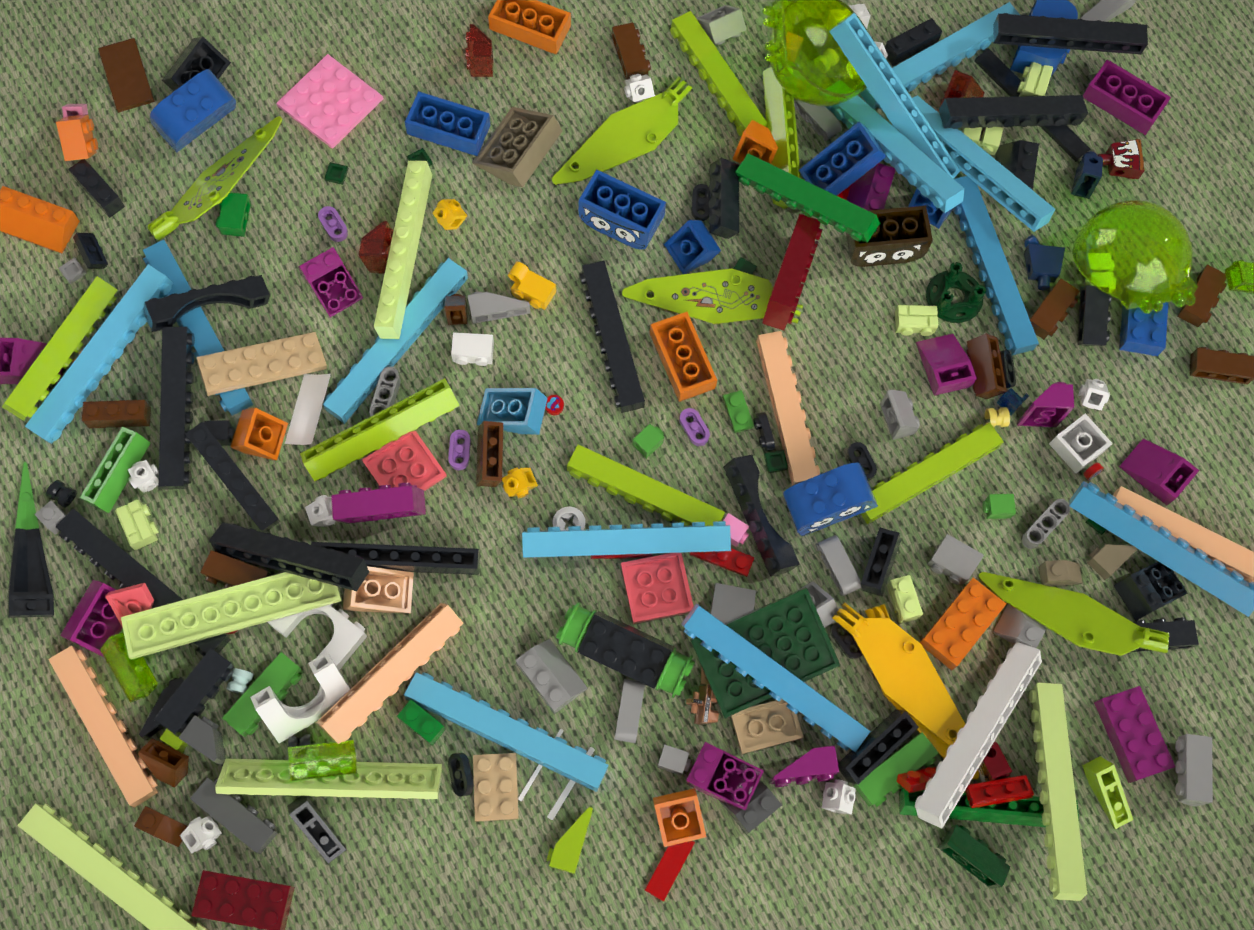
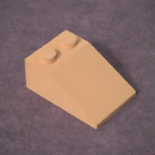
[343,566,414,614]

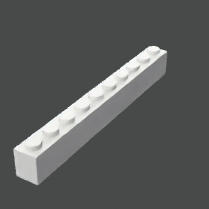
[915,641,1042,829]

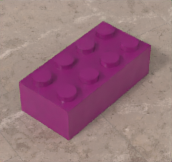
[1083,59,1171,135]
[331,483,426,524]
[1094,686,1176,783]

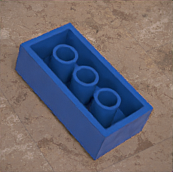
[405,91,491,156]
[799,121,887,196]
[1119,271,1170,356]

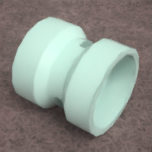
[226,668,254,694]

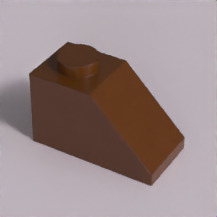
[445,294,468,325]
[138,738,189,788]
[134,806,188,847]

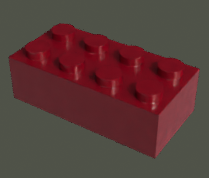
[191,870,295,930]

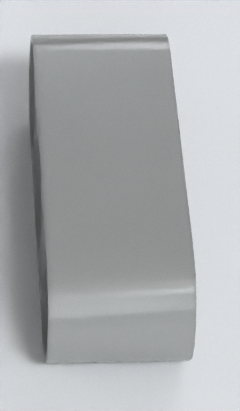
[794,91,842,141]
[369,367,401,416]
[1021,499,1071,549]
[816,535,862,596]
[614,679,645,743]

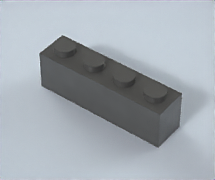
[190,777,278,854]

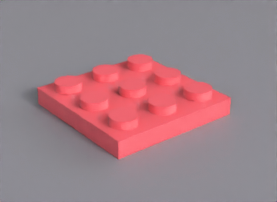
[362,431,447,491]
[620,553,694,624]

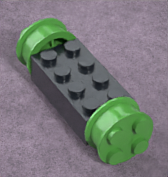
[556,602,695,698]

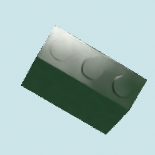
[938,825,1010,889]

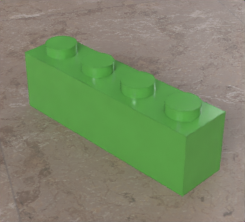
[80,427,151,513]
[222,652,303,737]
[853,732,938,807]

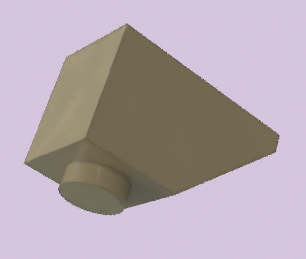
[1087,545,1138,580]
[1039,560,1083,586]

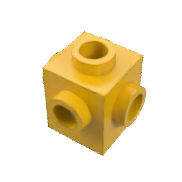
[432,199,467,230]
[502,467,538,499]

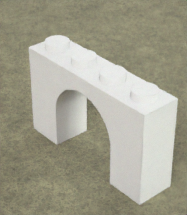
[268,604,367,670]
[250,652,350,743]

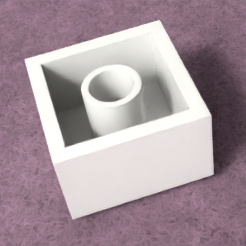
[1049,413,1113,474]

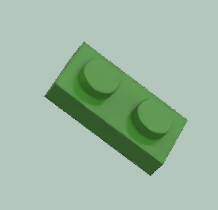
[722,390,754,433]

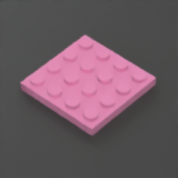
[276,54,383,149]

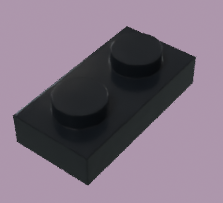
[73,233,108,269]

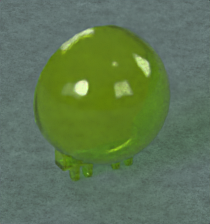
[762,0,868,106]
[1072,200,1198,314]

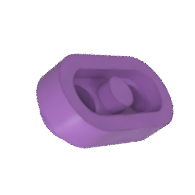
[318,206,348,242]
[679,408,710,446]
[448,430,471,470]

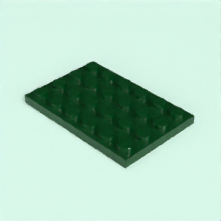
[690,587,840,718]

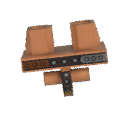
[686,684,719,725]

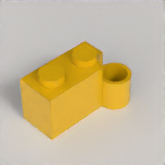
[508,262,556,310]

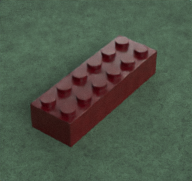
[762,213,823,331]

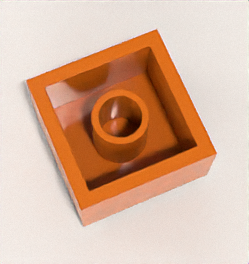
[56,114,98,161]

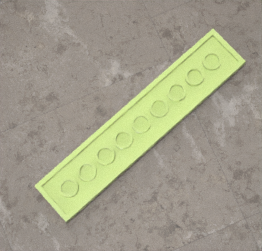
[121,572,342,659]
[215,759,442,799]

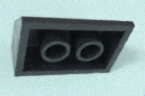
[162,36,231,91]
[995,140,1039,190]

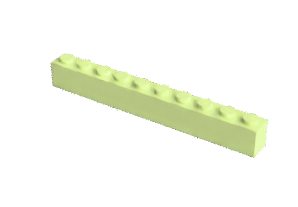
[374,161,432,339]
[1029,683,1087,901]
[17,803,208,930]

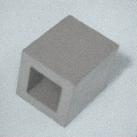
[34,501,66,535]
[657,745,691,776]

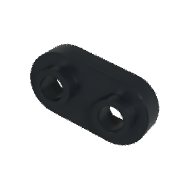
[692,184,710,221]
[1000,349,1016,389]
[753,412,775,451]
[847,442,877,481]
[831,622,863,659]
[448,753,474,797]

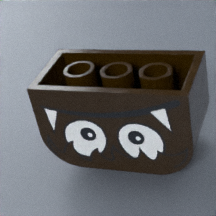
[846,205,933,267]

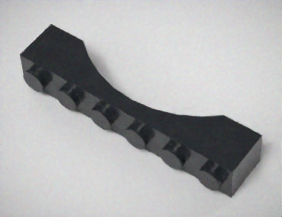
[144,275,270,332]
[185,422,280,533]
[723,455,800,577]

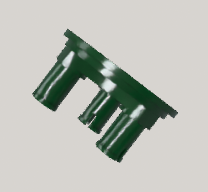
[926,262,986,323]

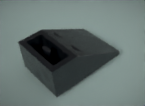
[1113,561,1188,621]

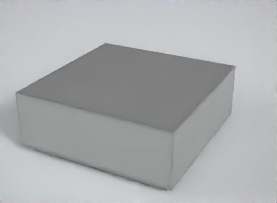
[58,257,87,284]

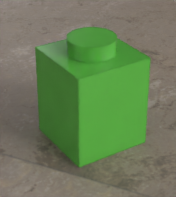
[632,424,664,459]
[982,494,1016,519]

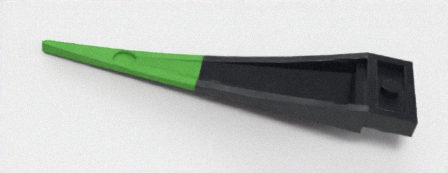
[7,461,54,618]

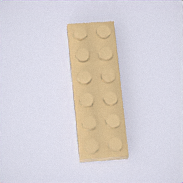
[197,332,327,396]

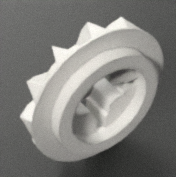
[553,507,585,530]

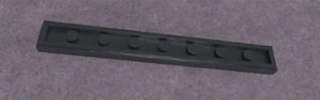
[974,48,1091,162]

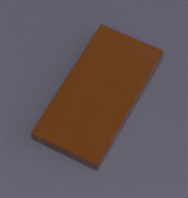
[98,38,155,113]

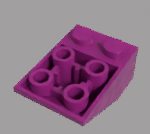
[298,247,363,317]
[916,333,977,396]
[0,338,64,385]
[1119,438,1200,506]
[686,742,764,810]
[769,746,839,788]

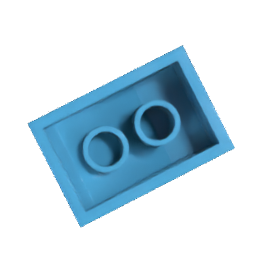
[477,388,547,435]

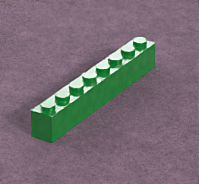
[736,153,880,243]
[899,788,1079,827]

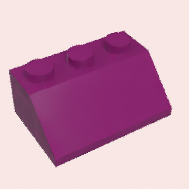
[847,163,896,211]
[1017,382,1074,427]
[60,580,122,658]

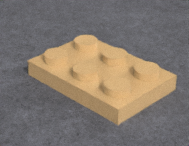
[731,699,804,755]
[473,753,519,822]

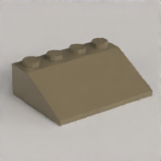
[472,107,563,188]

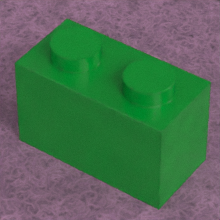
[216,192,251,237]
[397,699,446,746]

